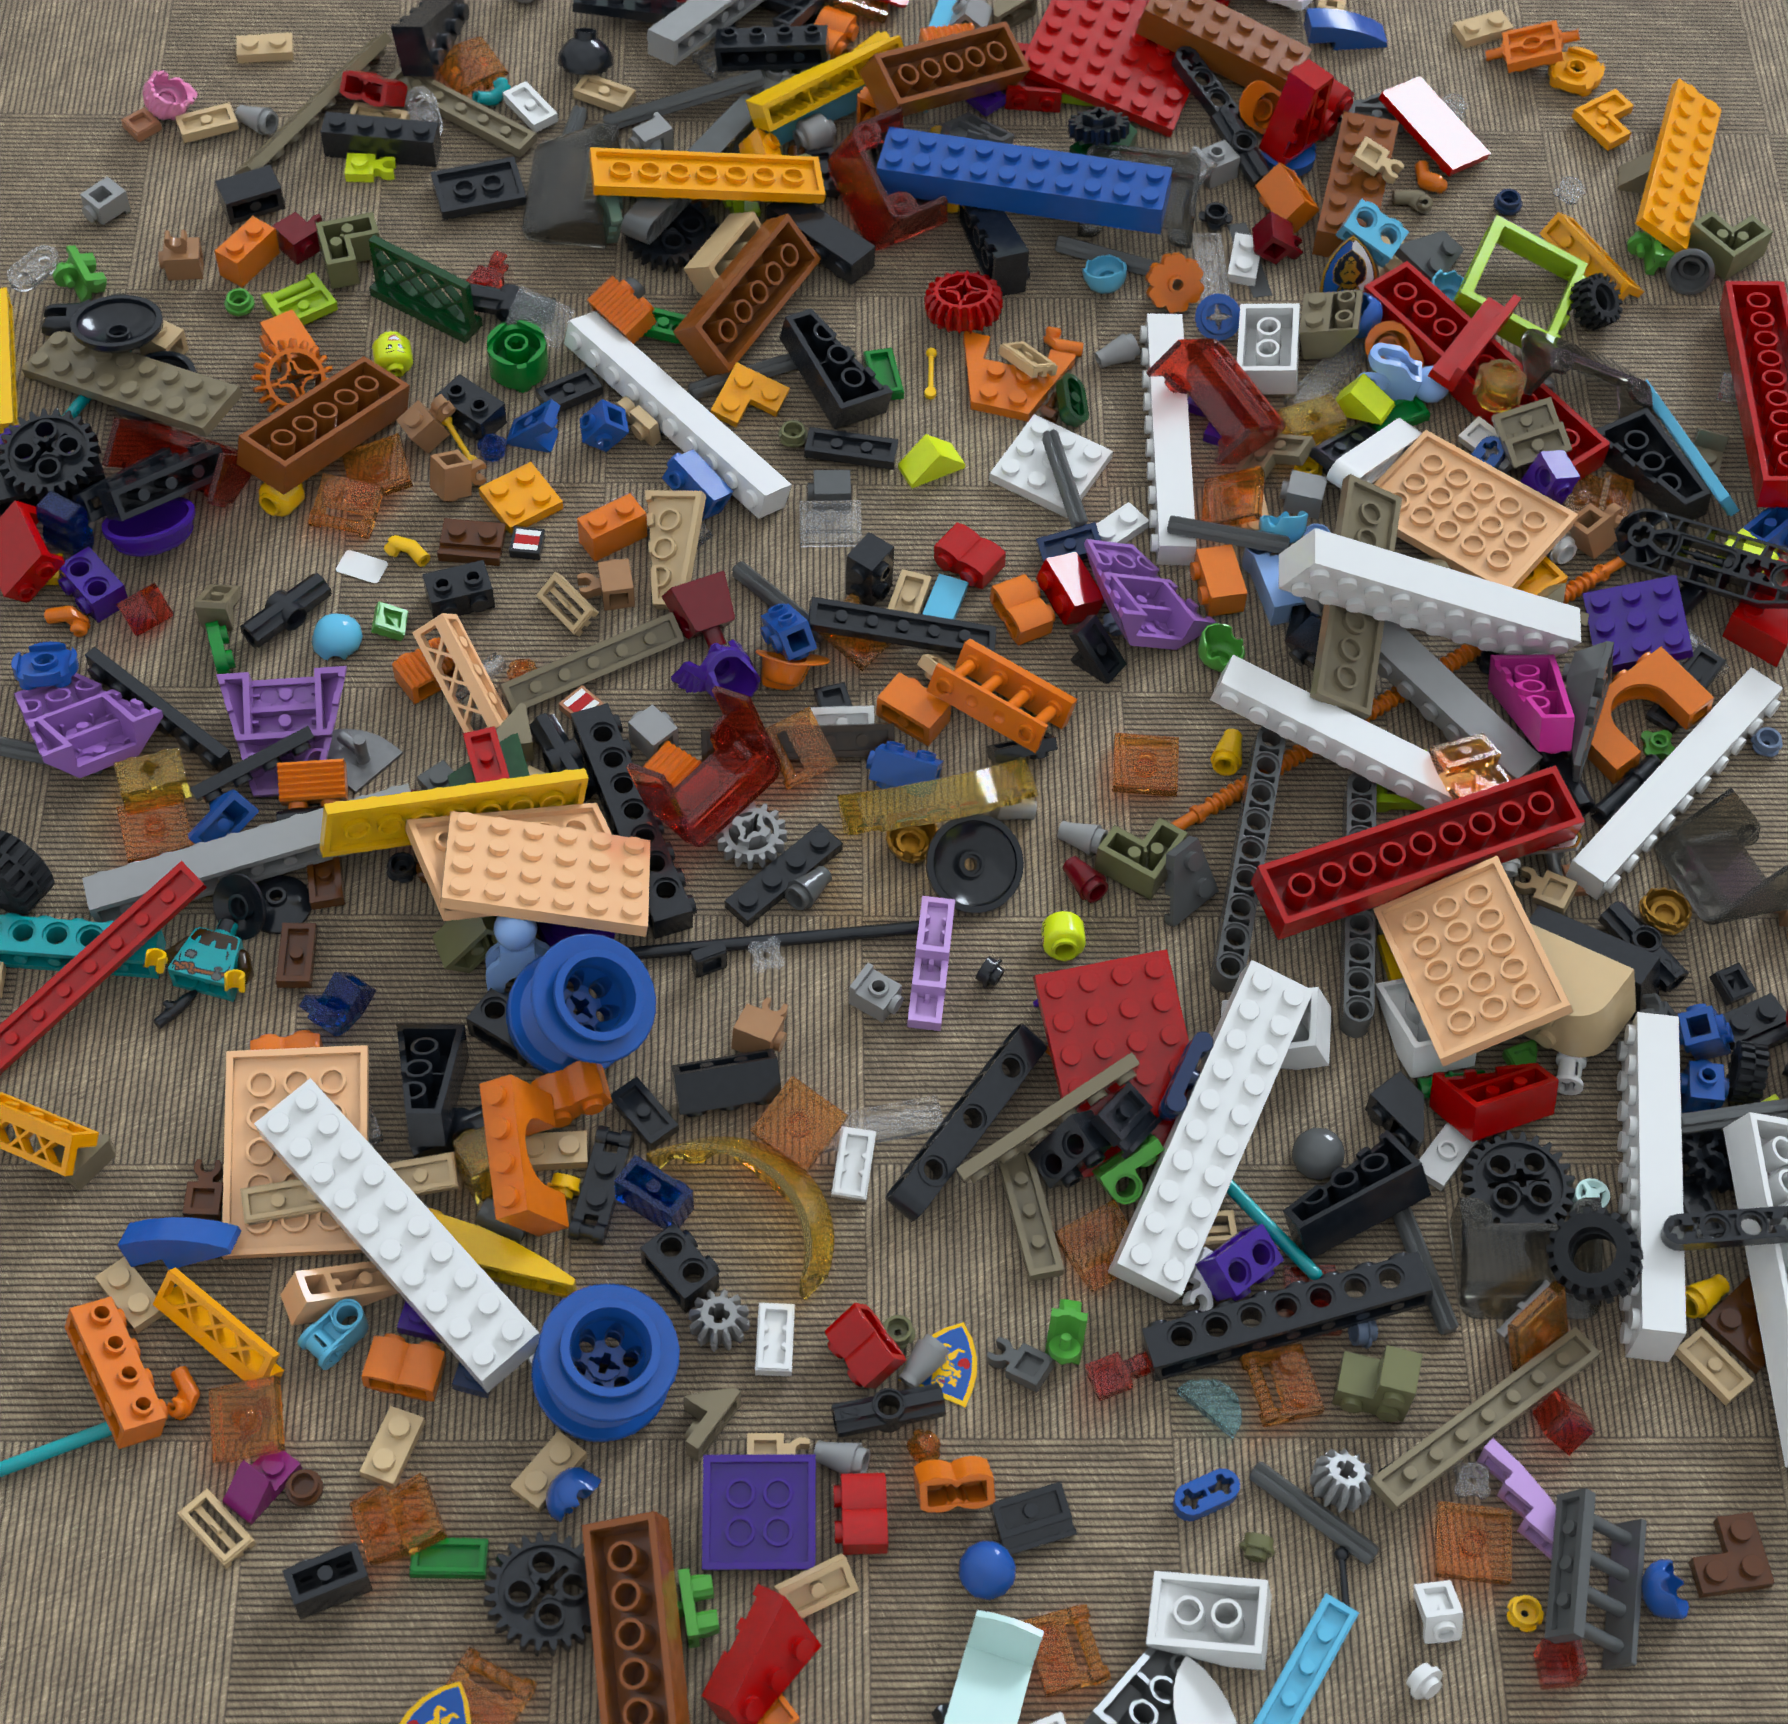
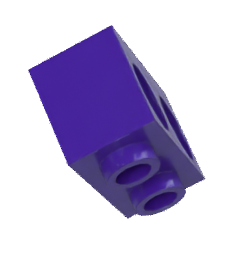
[1520,450,1581,505]
[58,547,130,623]
[1195,1223,1284,1301]

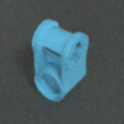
[297,1298,369,1370]

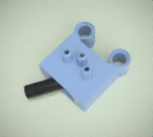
[1242,523,1331,640]

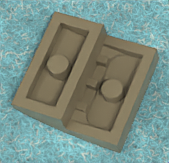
[1491,397,1572,469]

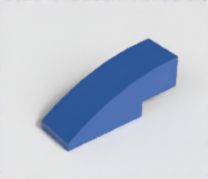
[1304,8,1387,50]
[117,1217,241,1270]

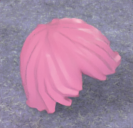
[142,70,198,121]

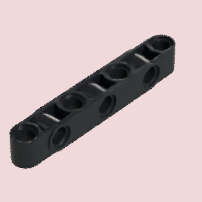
[885,1023,1048,1222]

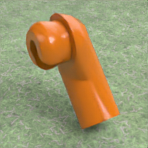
[1414,160,1447,194]
[1043,326,1083,357]
[44,605,91,637]
[167,1366,200,1420]

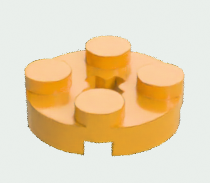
[1548,47,1605,97]

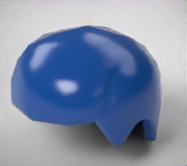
[1355,292,1383,339]
[546,1467,601,1522]
[958,1541,1016,1600]
[1642,1559,1689,1619]

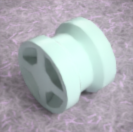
[1571,1178,1610,1214]

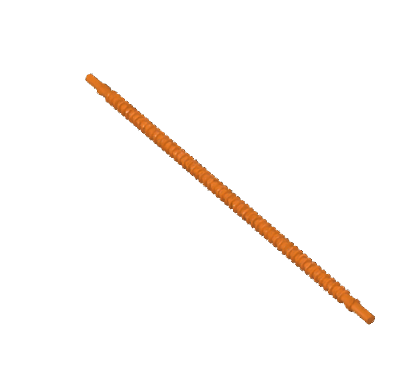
[1171,553,1627,830]

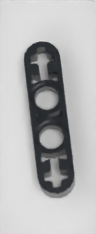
[1172,46,1246,127]
[1661,1206,1788,1251]

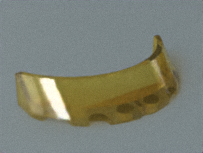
[837,756,1038,835]
[646,1136,834,1300]

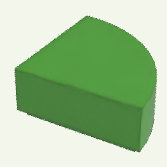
[1502,1040,1538,1066]

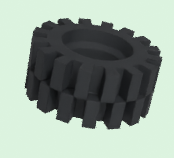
[1570,273,1623,331]
[1726,1040,1770,1104]

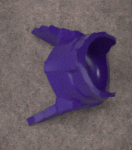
[671,639,760,709]

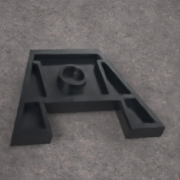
[759,0,828,27]

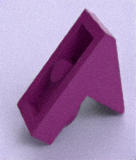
[223,1442,302,1525]

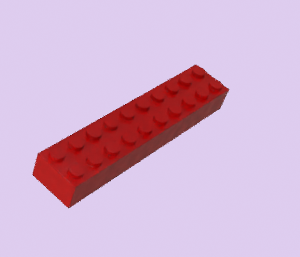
[1363,261,1610,481]
[1719,281,1788,508]
[1251,765,1585,940]

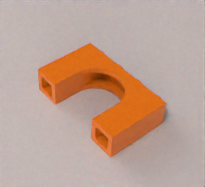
[1587,647,1714,784]
[479,1074,569,1237]

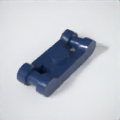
[1158,1031,1214,1121]

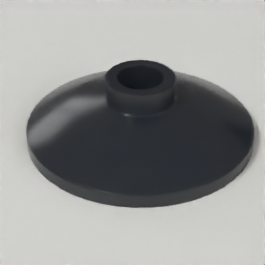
[213,873,266,940]
[257,875,312,934]

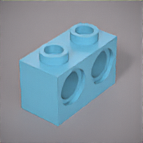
[1336,199,1409,268]

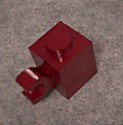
[272,212,323,265]
[1252,212,1303,265]

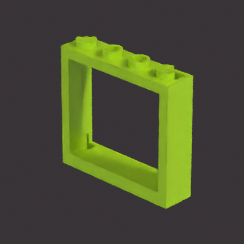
[1453,215,1588,359]

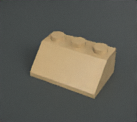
[684,212,762,295]

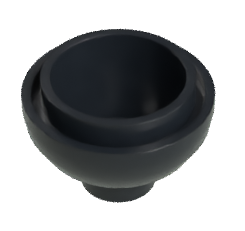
[557,28,613,75]

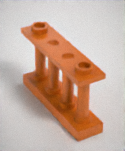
[926,639,1078,753]

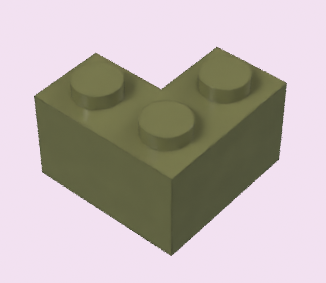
[1687,210,1773,280]
[316,212,382,289]
[1094,817,1188,900]
[432,916,498,973]
[1332,1345,1423,1422]

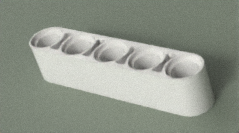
[1326,418,1422,489]

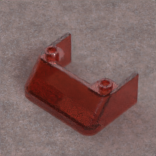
[828,106,948,250]
[1146,338,1286,465]
[102,417,252,508]
[626,686,781,847]

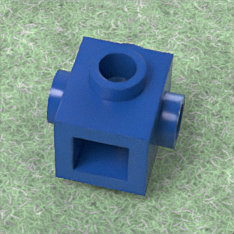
[579,399,629,452]
[1680,1060,1729,1113]

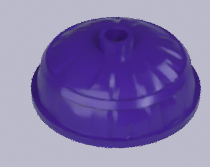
[101,497,196,557]

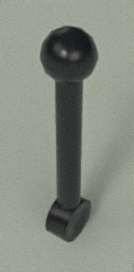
[1334,1546,1350,1607]

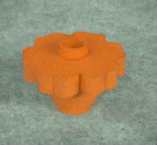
[1145,252,1204,313]

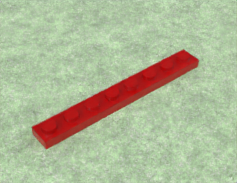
[0,860,207,1075]

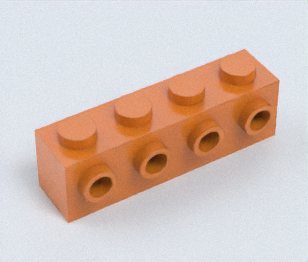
[65,1296,168,1449]

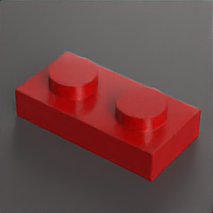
[463,726,510,783]

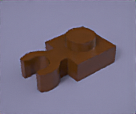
[182,1159,223,1221]

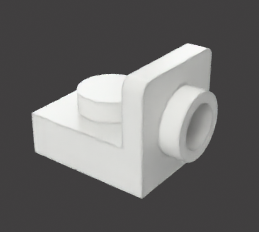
[1413,1580,1463,1644]

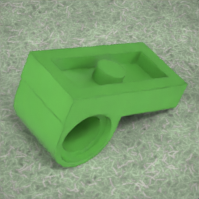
[1091,1133,1165,1204]

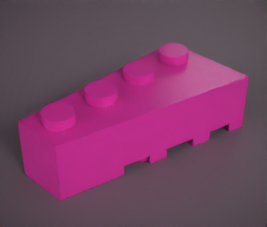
[1488,654,1575,754]

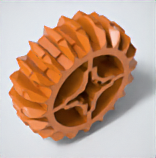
[251,338,333,413]

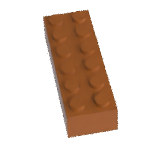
[1136,0,1312,92]
[859,21,1030,122]
[1312,111,1399,258]
[673,214,821,377]
[237,356,410,495]
[582,1511,690,1724]

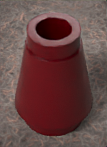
[1062,856,1108,903]

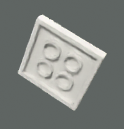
[989,414,1113,518]

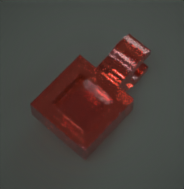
[466,250,509,288]
[1085,1352,1152,1402]

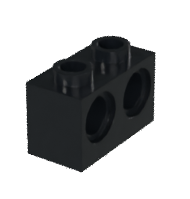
[466,988,528,1067]
[1028,1110,1112,1189]
[640,1223,720,1313]

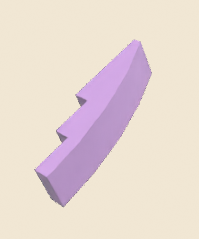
[907,896,955,1031]
[1477,1438,1556,1559]

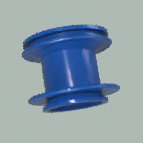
[506,934,656,1074]
[531,1284,680,1442]

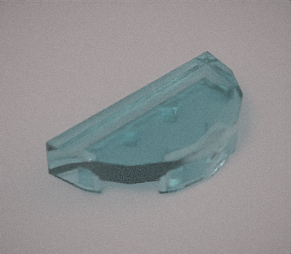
[1177,1379,1242,1439]

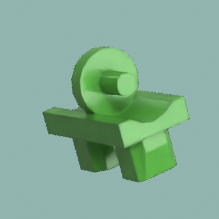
[1627,231,1676,275]
[52,245,107,302]
[1045,1299,1088,1365]
[678,1568,720,1648]

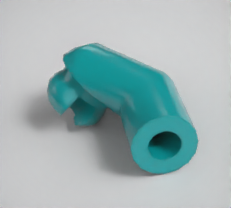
[472,77,511,106]

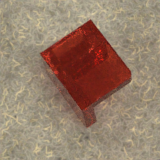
[116,582,174,636]
[1533,1388,1595,1455]
[1533,1639,1588,1690]

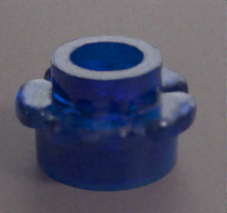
[477,433,507,462]

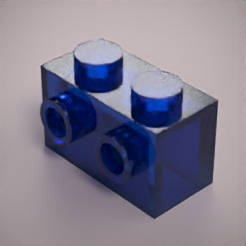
[614,1155,694,1230]

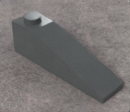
[1562,641,1614,783]
[1084,1647,1199,1724]

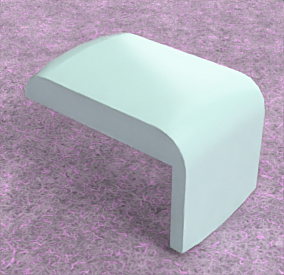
[944,1610,1044,1724]

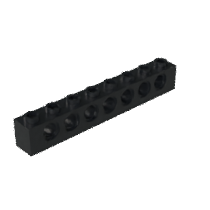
[571,703,697,939]
[1142,1252,1433,1382]

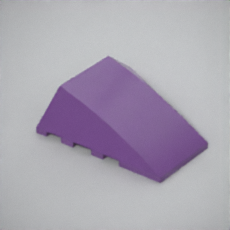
[1084,539,1217,650]
[216,666,347,798]
[14,673,163,778]

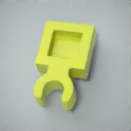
[344,153,396,182]

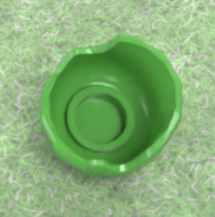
[1198,623,1246,672]

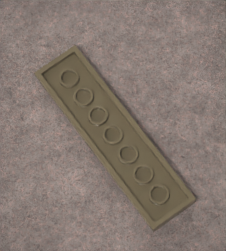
[21,331,243,437]
[1310,474,1402,720]

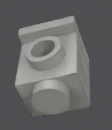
[628,112,674,151]
[80,176,131,225]
[849,963,904,1023]

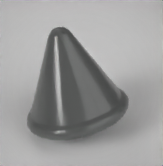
[1665,248,1715,295]

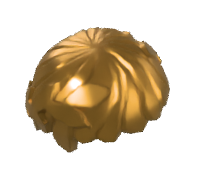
[886,812,938,864]
[1638,887,1692,935]

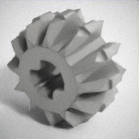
[689,1288,750,1352]
[1310,1448,1374,1513]

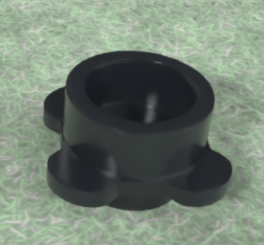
[1198,202,1233,231]

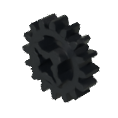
[1068,107,1130,147]
[1682,1129,1734,1194]

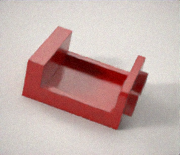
[1005,43,1062,113]
[0,500,65,603]

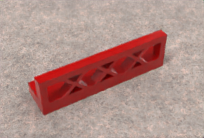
[1428,294,1522,392]

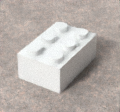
[1236,303,1300,394]

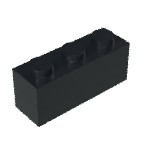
[671,1048,783,1117]

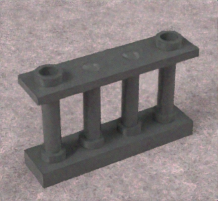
[1544,1488,1647,1670]

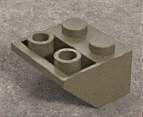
[1299,290,1363,359]

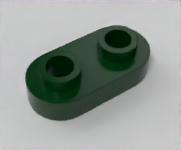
[1055,373,1089,428]

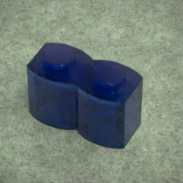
[36,491,94,556]

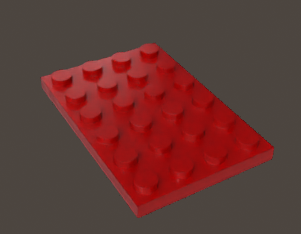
[1033,949,1196,1179]

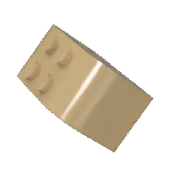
[1520,924,1636,1058]

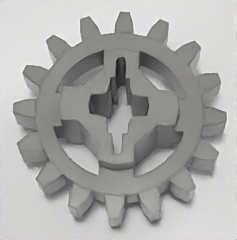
[716,801,787,869]

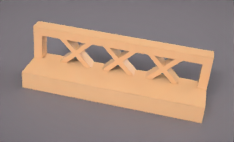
[412,613,509,733]

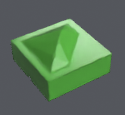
[371,601,408,641]

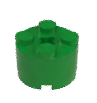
[487,320,549,393]

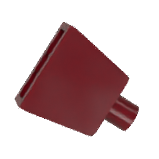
[662,570,735,648]

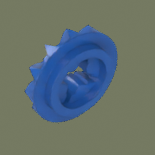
[1194,294,1240,341]

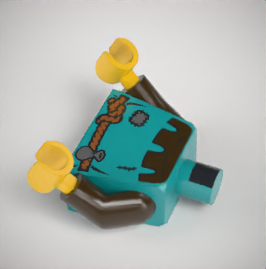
[144,918,254,1002]

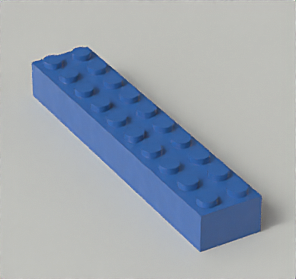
[876,127,1172,234]

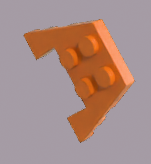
[963,331,1076,422]

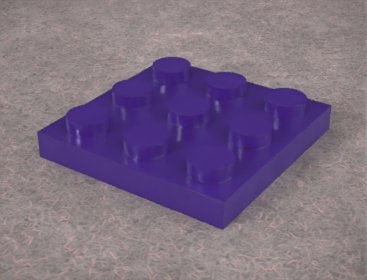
[1583,575,1693,673]
[702,1454,816,1571]

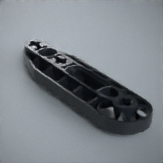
[1614,508,1788,609]

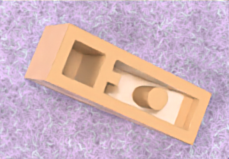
[280,1261,398,1326]

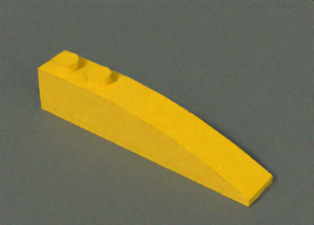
[745,35,904,132]
[0,287,19,434]
[428,1208,577,1298]

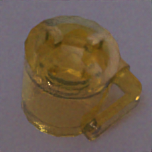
[1472,359,1527,413]

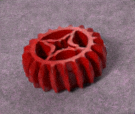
[924,270,1003,334]

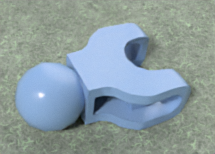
[1357,343,1449,403]
[485,916,551,994]

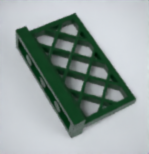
[369,235,483,344]

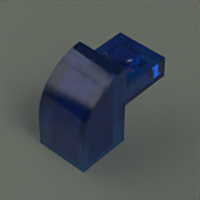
[299,972,377,1036]

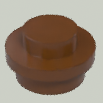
[285,1469,324,1507]

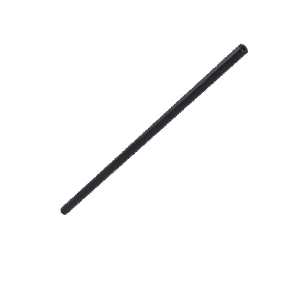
[486,921,919,970]

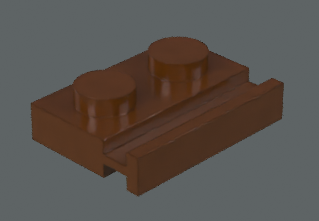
[437,518,506,566]

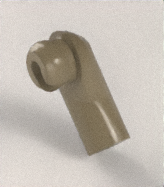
[1392,190,1433,213]

